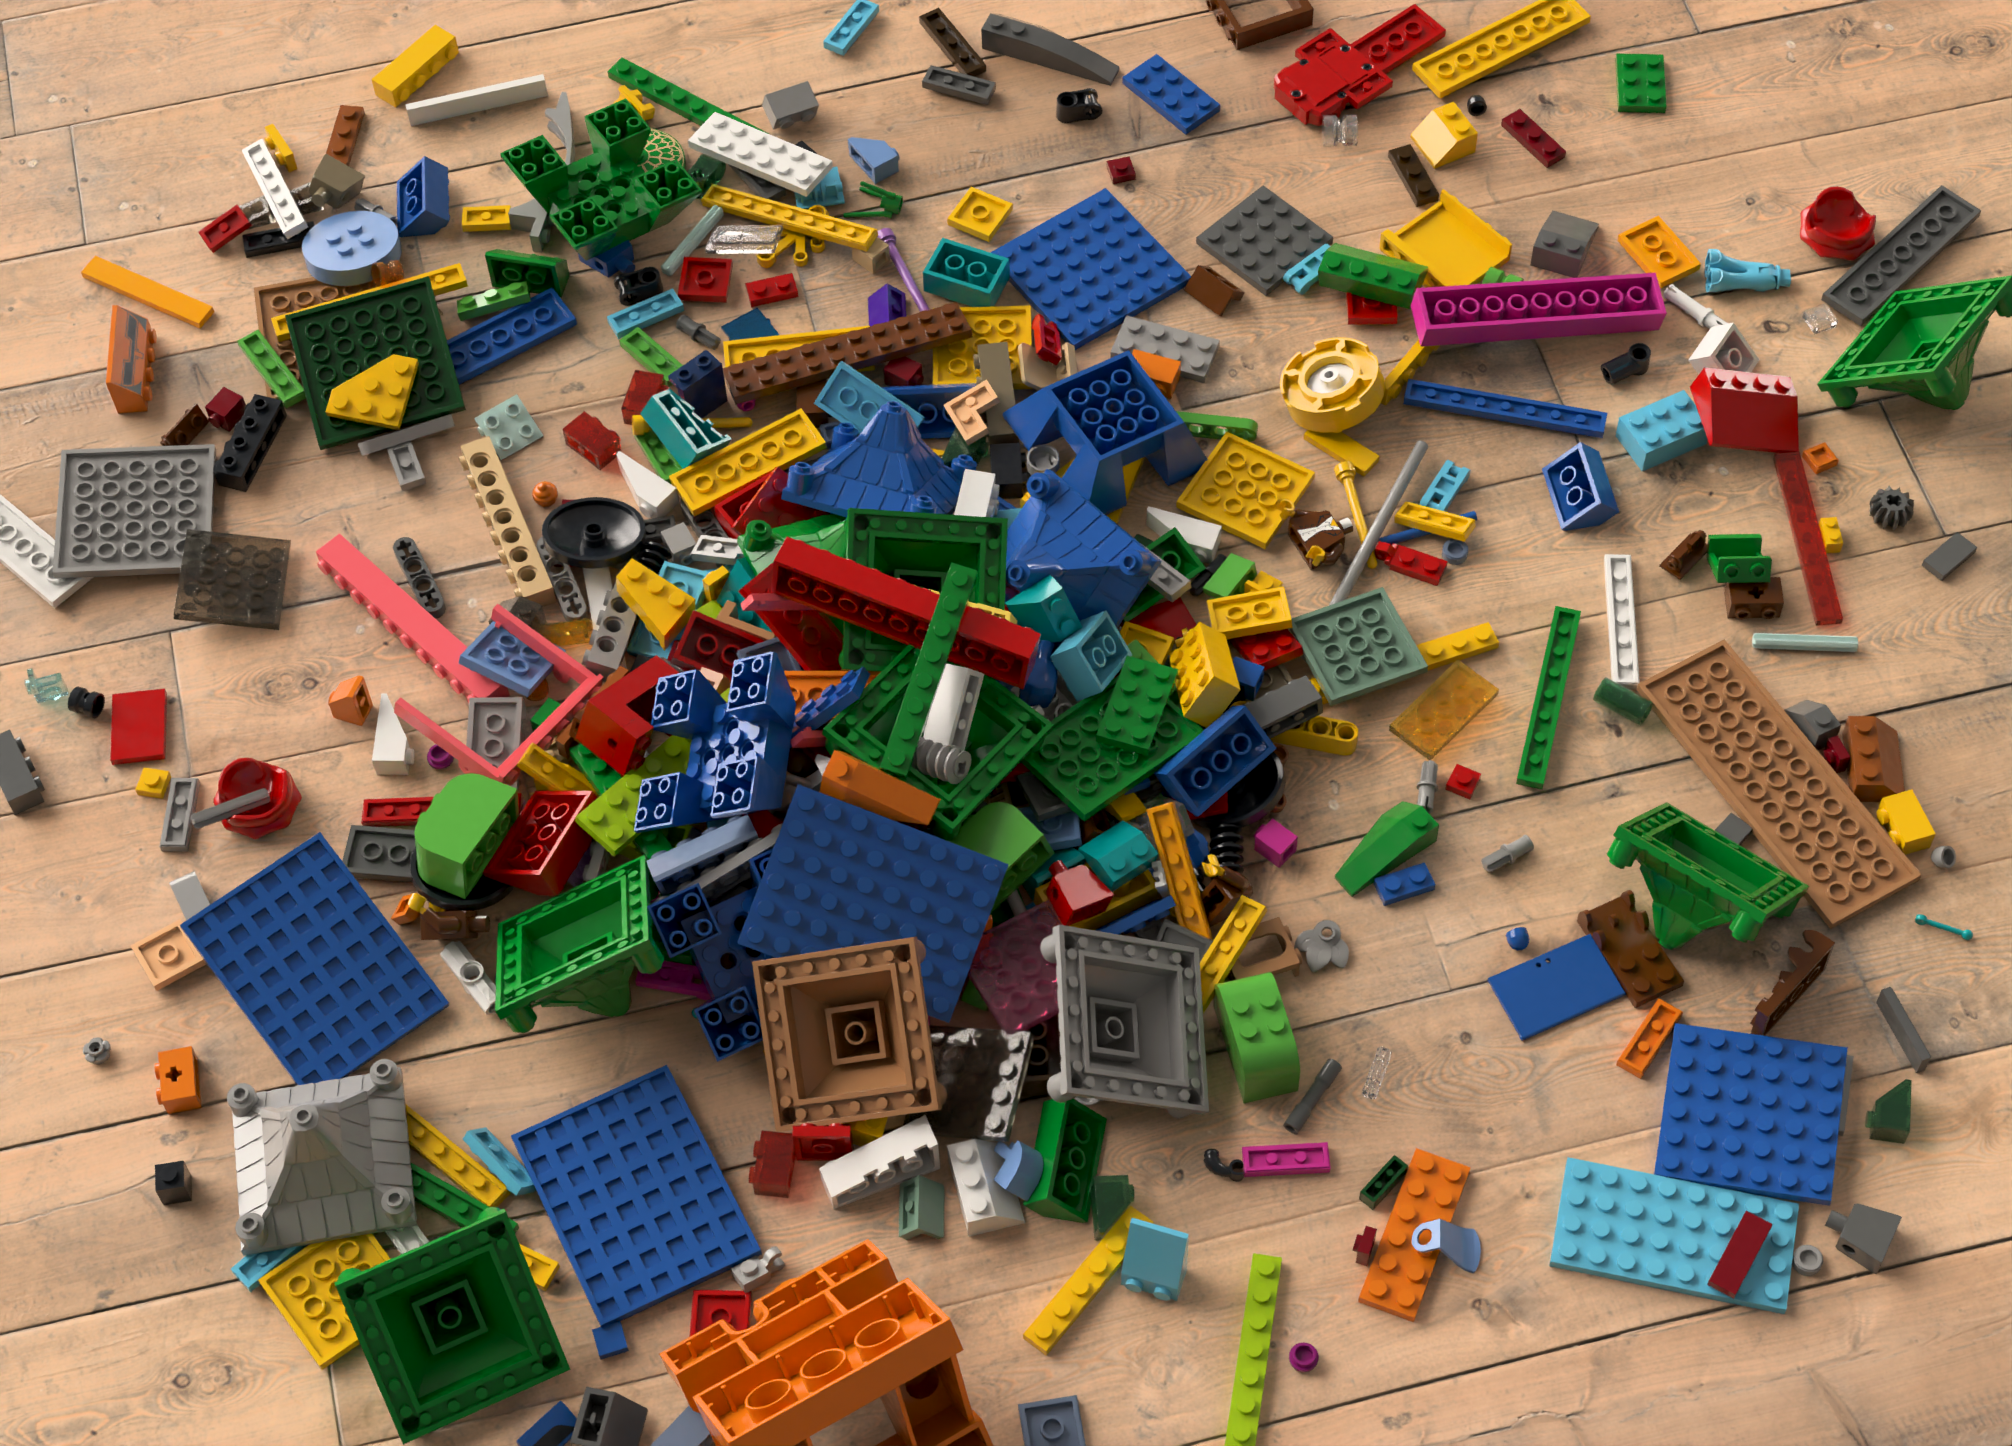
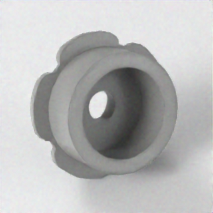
[83,1038,111,1064]

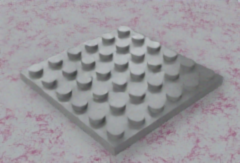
[52,444,216,579]

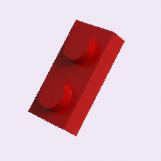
[198,204,252,253]
[745,273,798,307]

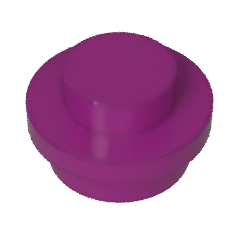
[427,744,454,769]
[1289,1342,1319,1372]

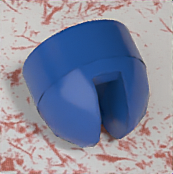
[1505,927,1530,951]

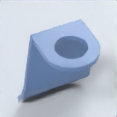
[1412,1219,1481,1273]

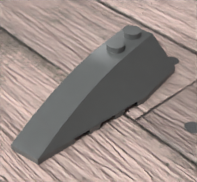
[981,13,1119,86]

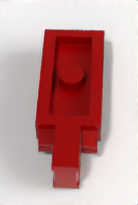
[1375,541,1448,586]

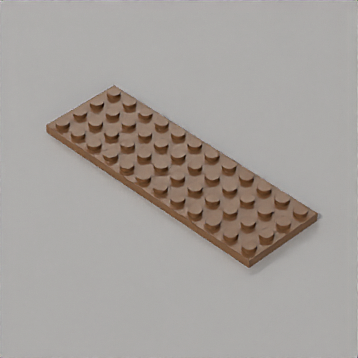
[1637,639,1921,929]

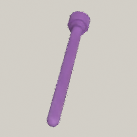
[877,228,930,312]

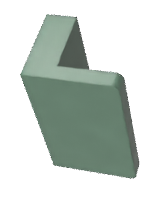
[899,1175,944,1240]

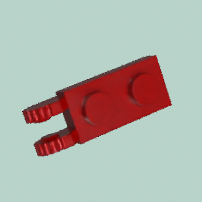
[1032,314,1062,366]

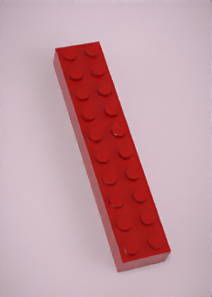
[771,537,1041,689]

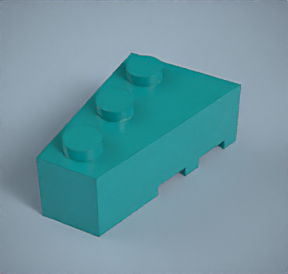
[640,389,732,469]
[716,557,772,632]

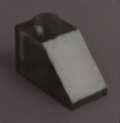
[488,596,547,633]

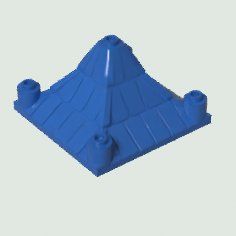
[781,401,977,517]
[1005,469,1162,661]

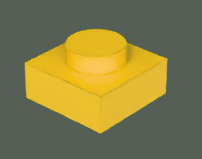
[135,767,171,799]

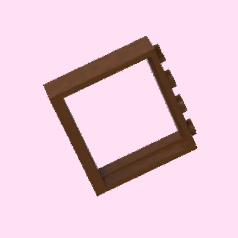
[1206,0,1314,50]

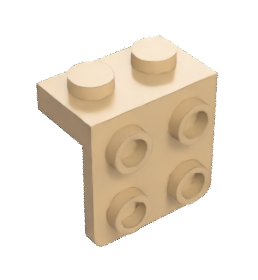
[1018,342,1078,391]

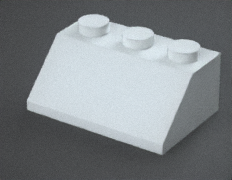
[947,1139,1025,1237]

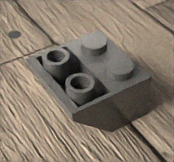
[570,1387,648,1446]

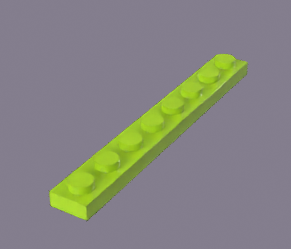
[1225,1253,1282,1446]

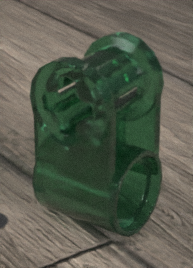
[688,154,726,199]

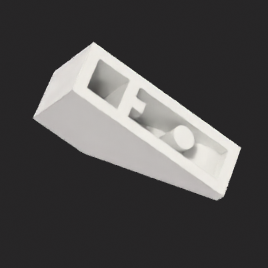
[616,451,679,518]
[1146,506,1222,564]
[372,693,414,775]

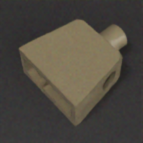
[308,154,365,209]

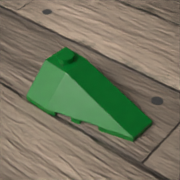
[1335,801,1439,897]

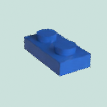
[1374,862,1436,906]

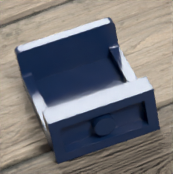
[668,350,728,418]

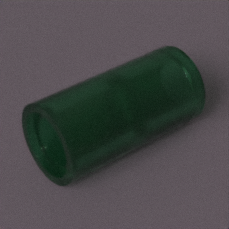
[1593,677,1653,726]

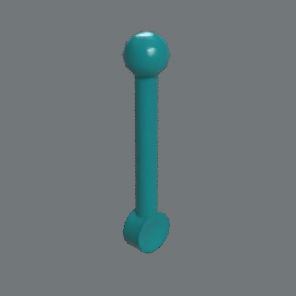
[1915,914,1973,940]

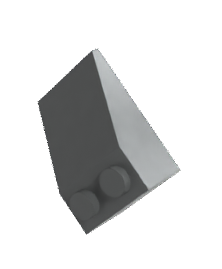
[1530,210,1599,278]

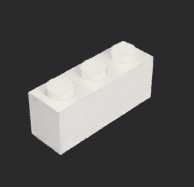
[923,664,984,752]

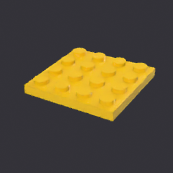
[933,305,1033,390]
[1176,431,1315,549]
[258,1233,391,1370]

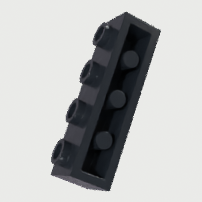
[213,394,287,492]

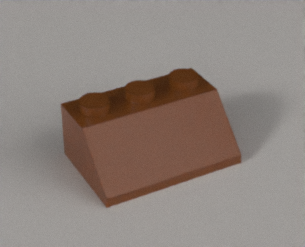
[1842,716,1905,802]

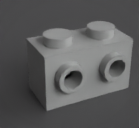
[762,81,819,130]

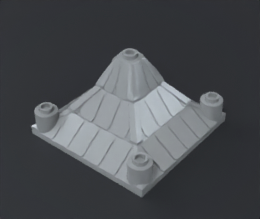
[1040,925,1209,1119]
[227,1059,417,1256]

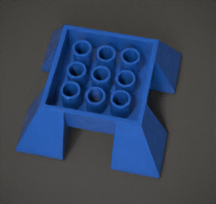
[1002,350,1208,515]
[634,651,796,833]
[647,849,775,1062]

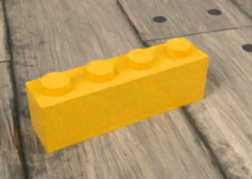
[371,25,459,108]

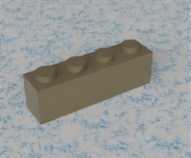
[973,342,1019,446]

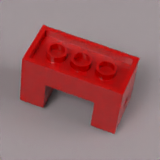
[575,655,679,776]

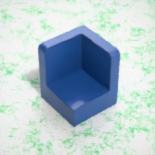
[1233,657,1264,701]

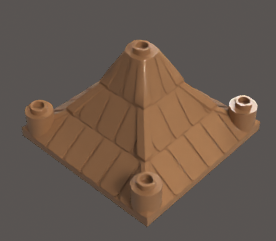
[752,937,947,1132]

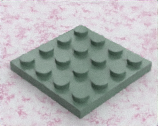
[1288,587,1428,706]

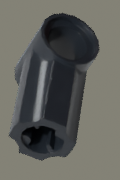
[1601,343,1651,384]

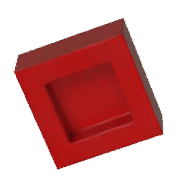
[1445,764,1481,800]

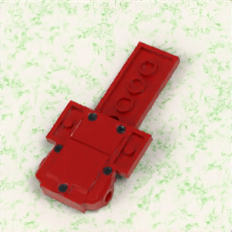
[1274,4,1446,126]

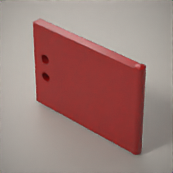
[1123,597,1197,644]

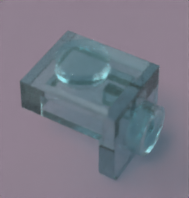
[25,668,69,703]

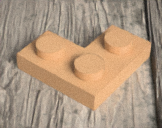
[944,380,1000,445]

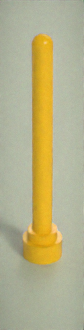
[632,415,753,435]
[1334,461,1377,569]

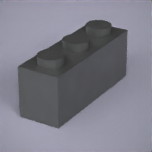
[0,729,45,815]

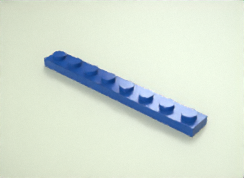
[1403,379,1607,438]

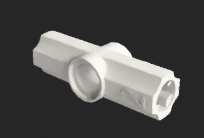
[440,941,496,1015]

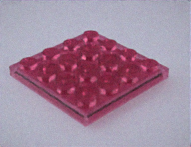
[967,899,1063,1039]

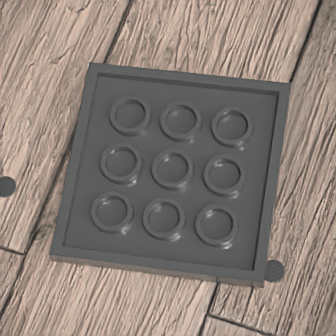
[1196,185,1333,296]

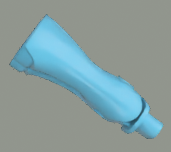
[1704,249,1791,293]

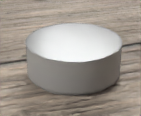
[1792,1245,1823,1276]

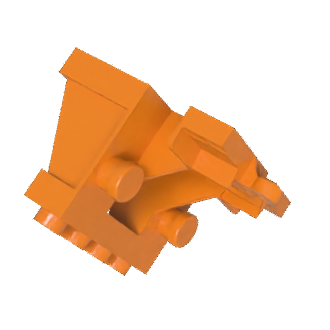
[659,1239,994,1446]

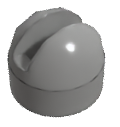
[1931,846,1956,868]

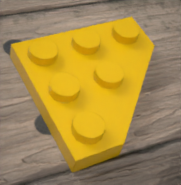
[325,354,419,430]

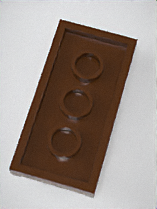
[1577,890,1684,1008]
[1750,930,1835,1036]

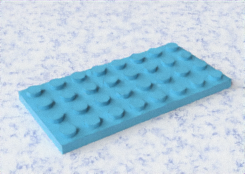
[1549,1157,1799,1314]

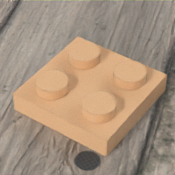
[131,919,206,991]

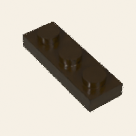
[1388,144,1439,207]

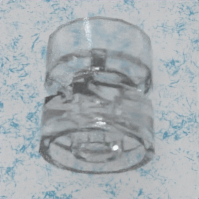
[1322,114,1358,147]

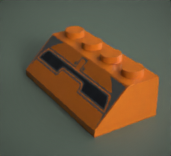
[106,305,157,414]

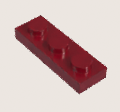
[1501,109,1566,168]

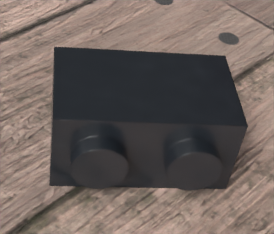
[990,443,1027,499]

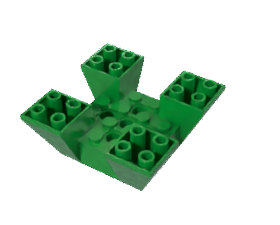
[500,98,702,261]

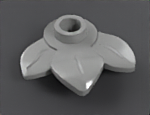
[1294,920,1349,972]

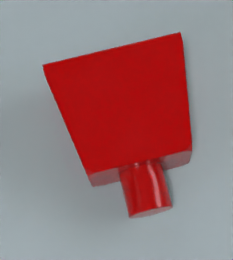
[1046,860,1114,926]

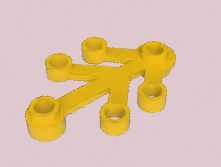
[756,205,829,268]

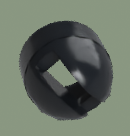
[1467,95,1487,116]

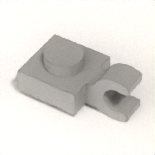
[731,1246,785,1293]

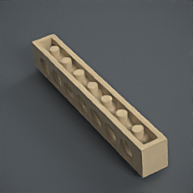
[459,436,556,612]

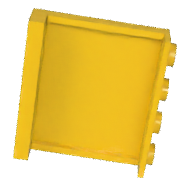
[1379,189,1512,288]

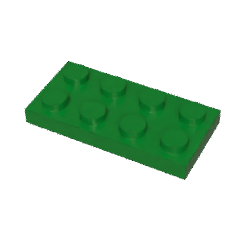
[1096,655,1178,756]

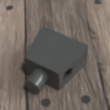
[1825,1204,1902,1274]

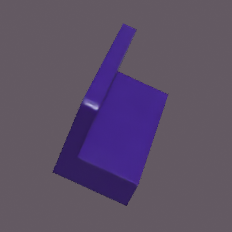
[868,283,906,326]

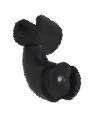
[1203,1149,1244,1182]

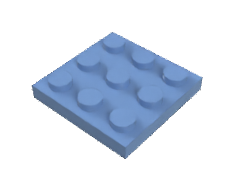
[458,621,566,697]

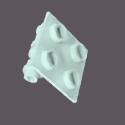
[474,394,543,460]

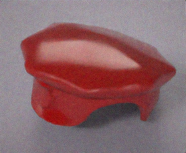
[1800,186,1876,261]
[213,758,302,839]

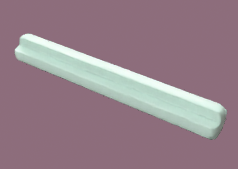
[661,205,724,276]
[1752,633,1858,652]

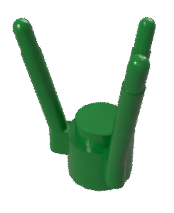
[843,181,903,218]

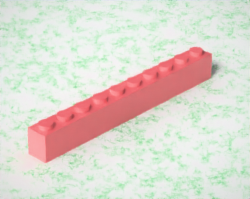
[316,533,510,703]

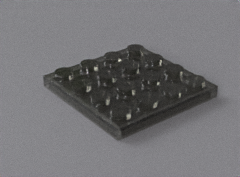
[174,529,291,630]
[903,1025,1035,1142]

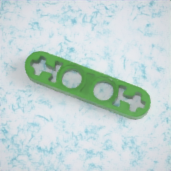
[1176,411,1258,442]

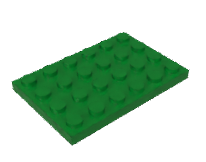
[1021,675,1204,822]

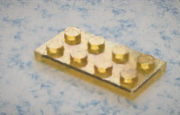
[1389,660,1499,761]

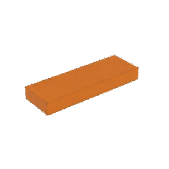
[1616,998,1683,1079]

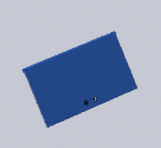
[1487,934,1626,1041]

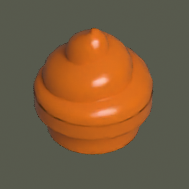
[532,481,558,507]

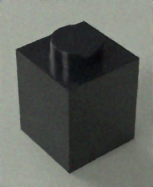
[155,1160,192,1205]

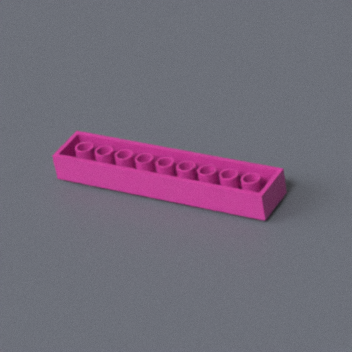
[1411,273,1667,347]

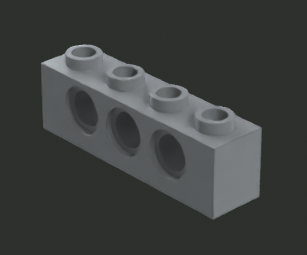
[582,582,639,682]

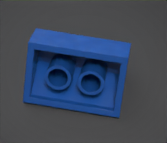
[397,156,450,238]
[1542,442,1619,531]

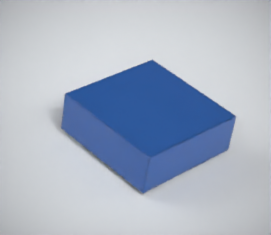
[592,1321,629,1360]

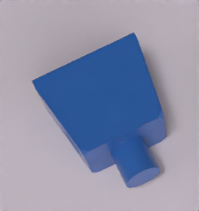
[578,240,635,277]

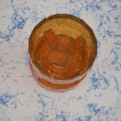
[371,260,404,287]

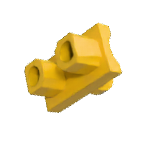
[614,85,655,122]

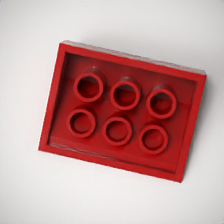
[1690,367,1799,455]
[482,791,598,896]

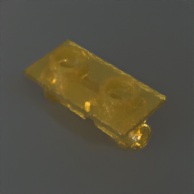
[539,618,593,646]

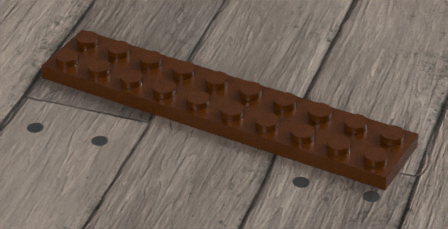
[723,302,973,405]

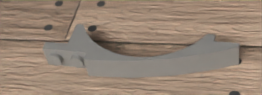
[508,92,575,253]

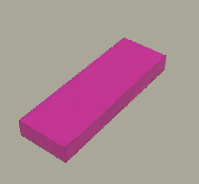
[1242,1142,1331,1177]

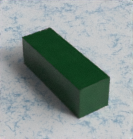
[1359,1155,1408,1210]

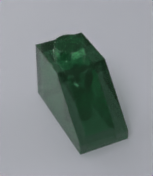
[941,427,989,468]
[1865,1079,1912,1144]
[1089,1175,1134,1241]

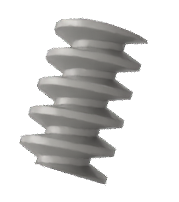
[911,737,972,784]

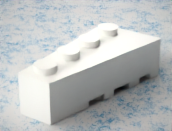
[819,1115,940,1209]

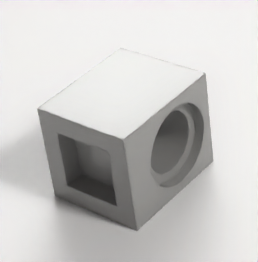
[661,522,696,566]

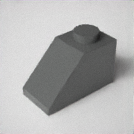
[1784,700,1841,750]

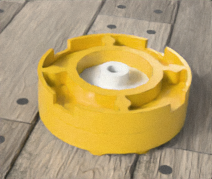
[1280,338,1385,433]

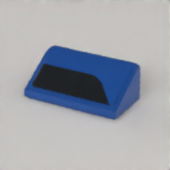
[517,1401,577,1446]

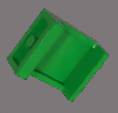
[1707,534,1772,583]

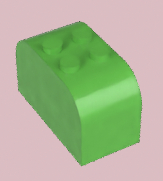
[414,773,519,899]
[946,802,1055,914]
[1213,972,1300,1104]

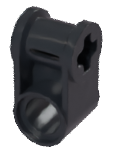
[1056,88,1103,123]
[614,266,663,306]

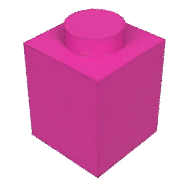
[1254,818,1298,868]

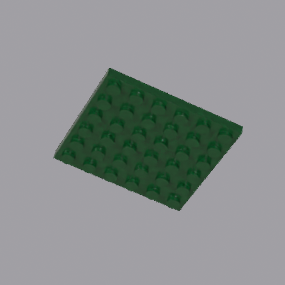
[285,276,466,450]

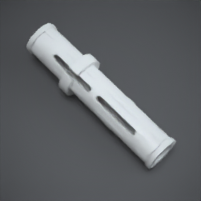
[1663,284,1729,329]

